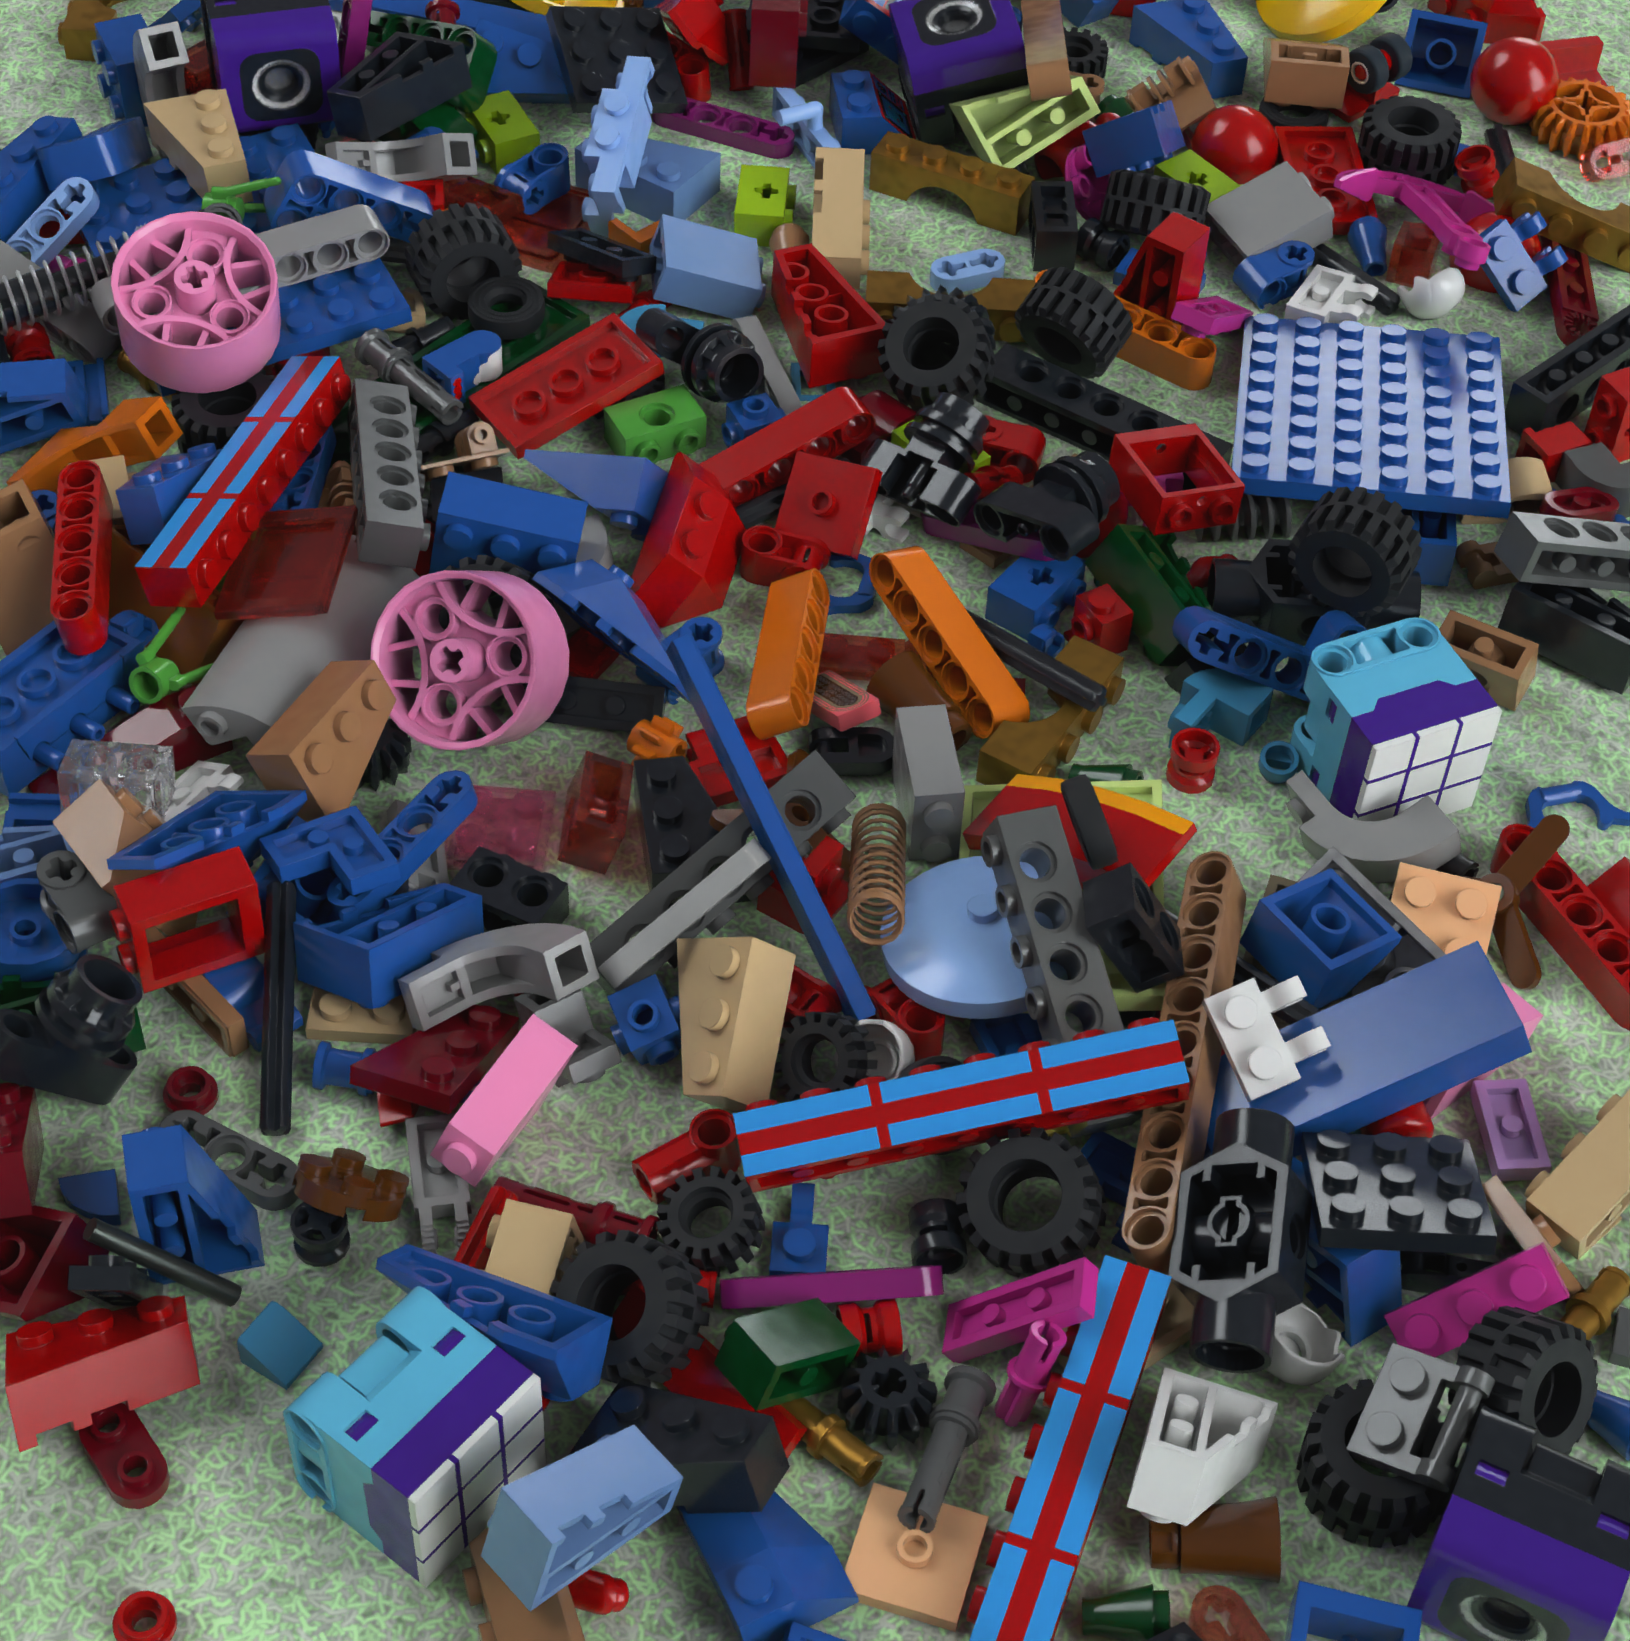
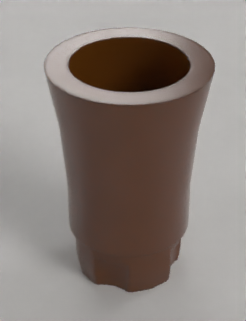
[866,651,973,751]
[1149,1496,1281,1584]

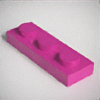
[1170,296,1254,338]
[1384,1242,1570,1357]
[942,1257,1099,1363]

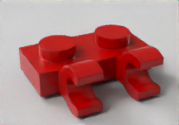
[685,716,788,807]

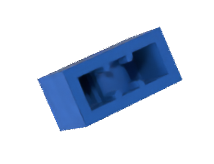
[985,555,1087,641]

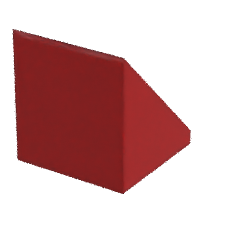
[377,1092,419,1127]

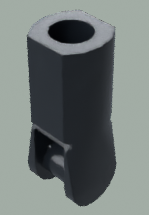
[1400,1251,1494,1293]

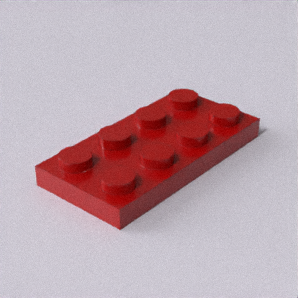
[1275,126,1379,235]
[468,312,665,460]

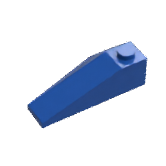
[532,559,692,705]
[106,790,308,870]
[376,1244,613,1402]
[676,1491,859,1641]

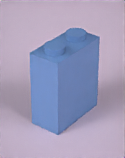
[649,214,766,319]

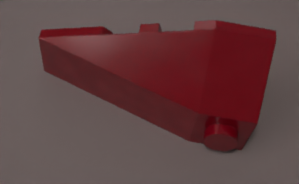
[28,683,233,795]
[0,1205,110,1322]

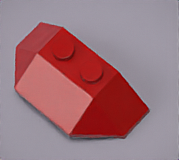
[654,0,729,66]
[1427,0,1546,44]
[631,451,746,629]

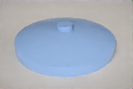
[880,856,1068,1019]

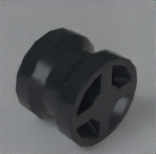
[290,1202,351,1267]

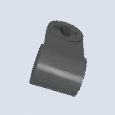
[36,850,117,955]

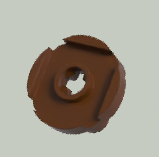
[292,1148,409,1222]

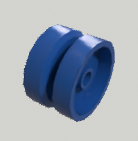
[0,878,88,983]

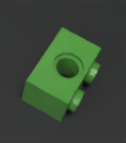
[604,384,707,464]

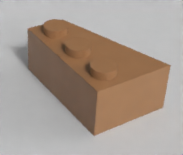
[245,660,397,826]

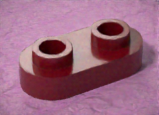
[1538,487,1620,522]
[79,1403,170,1509]

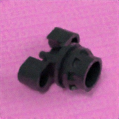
[635,308,764,403]
[859,392,989,527]
[973,451,1120,562]
[0,954,143,1105]

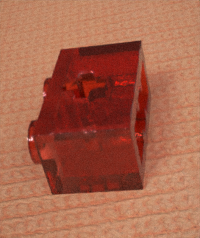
[557,750,634,875]

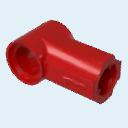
[632,1109,741,1205]

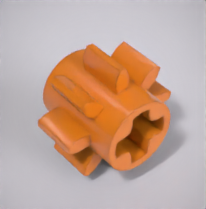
[627,715,688,767]

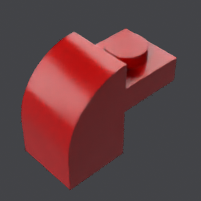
[756,836,849,934]

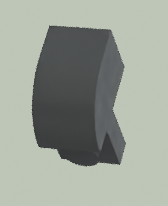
[1555,442,1630,518]
[513,989,622,1088]

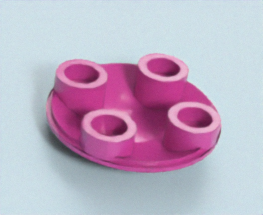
[1065,143,1110,221]

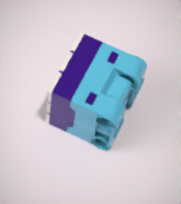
[1290,617,1502,822]
[283,1286,546,1588]

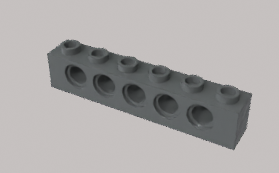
[347,378,431,569]
[1494,511,1630,592]
[590,750,856,995]
[981,805,1143,1139]

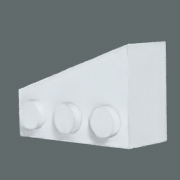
[1127,1367,1279,1526]

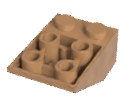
[1263,37,1350,110]
[0,479,55,656]

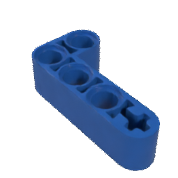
[36,116,153,191]
[263,150,434,243]
[1172,606,1367,702]

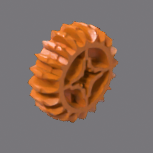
[1528,77,1630,162]

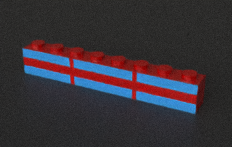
[135,356,352,608]
[733,1017,1190,1193]
[966,1255,1172,1641]

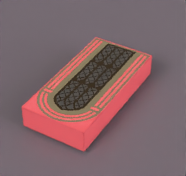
[811,669,881,732]

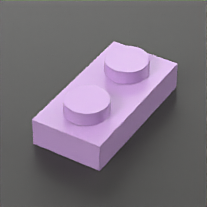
[1469,1079,1552,1181]

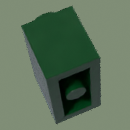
[713,1298,861,1411]

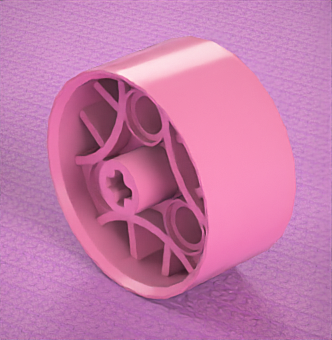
[111,211,281,394]
[370,570,569,751]

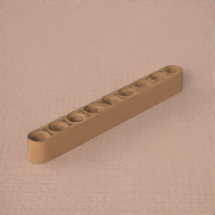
[1021,0,1073,102]
[1122,851,1246,1275]

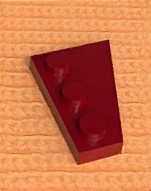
[349,1005,520,1114]

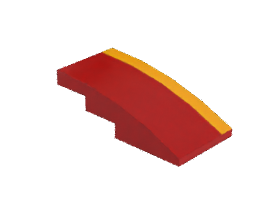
[962,774,1197,889]

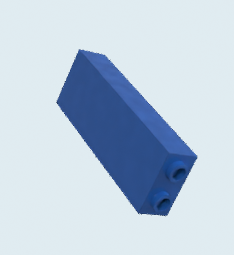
[1204,940,1532,1160]

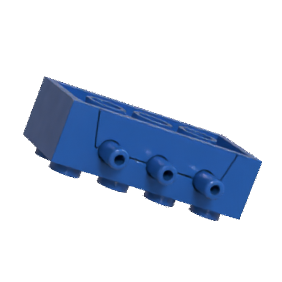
[0,621,144,797]

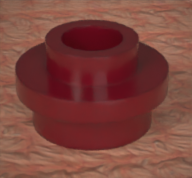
[163,1066,219,1115]

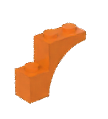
[6,396,183,494]

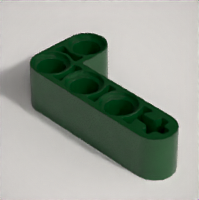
[366,10,497,113]

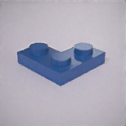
[259,805,401,896]

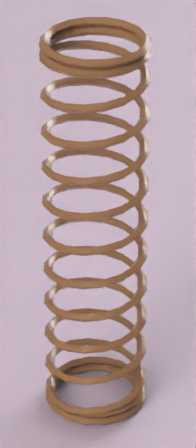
[846,803,906,946]

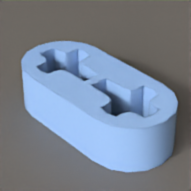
[929,248,1005,294]

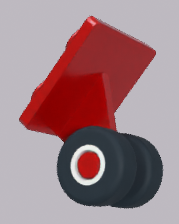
[1329,33,1412,123]

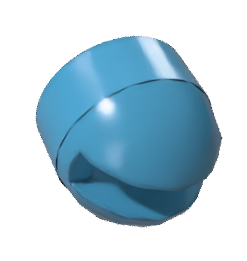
[1258,741,1299,784]

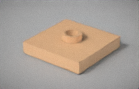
[845,1482,989,1632]

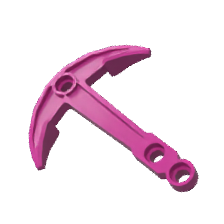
[1333,167,1495,271]

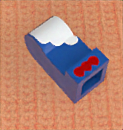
[422,330,503,403]

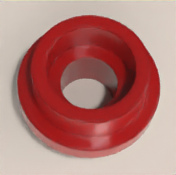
[112,1591,177,1641]

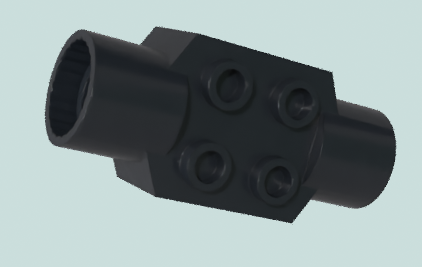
[1207,539,1421,646]
[1168,1108,1313,1373]

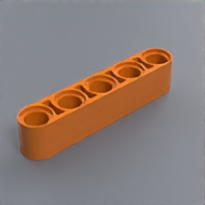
[1035,269,1217,391]
[869,546,1030,739]
[746,568,830,740]

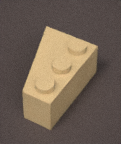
[143,88,254,203]
[812,147,870,289]
[677,936,796,1111]
[1524,1089,1630,1260]
[479,1198,585,1297]

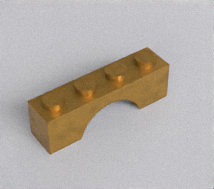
[58,0,127,62]
[869,131,1035,236]
[1493,157,1630,273]
[865,270,1035,343]
[976,635,1126,785]

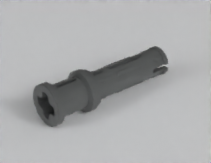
[355,328,464,426]
[897,1365,997,1533]

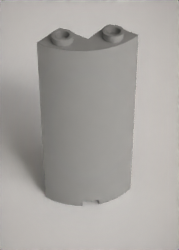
[181,531,419,746]

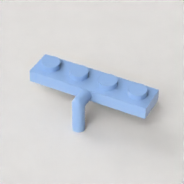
[772,87,841,169]

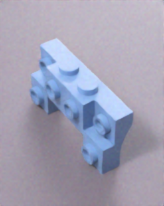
[581,56,655,238]

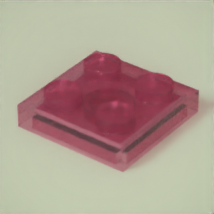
[444,785,556,873]

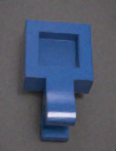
[769,1183,829,1275]

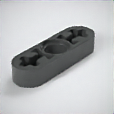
[159,1110,298,1211]

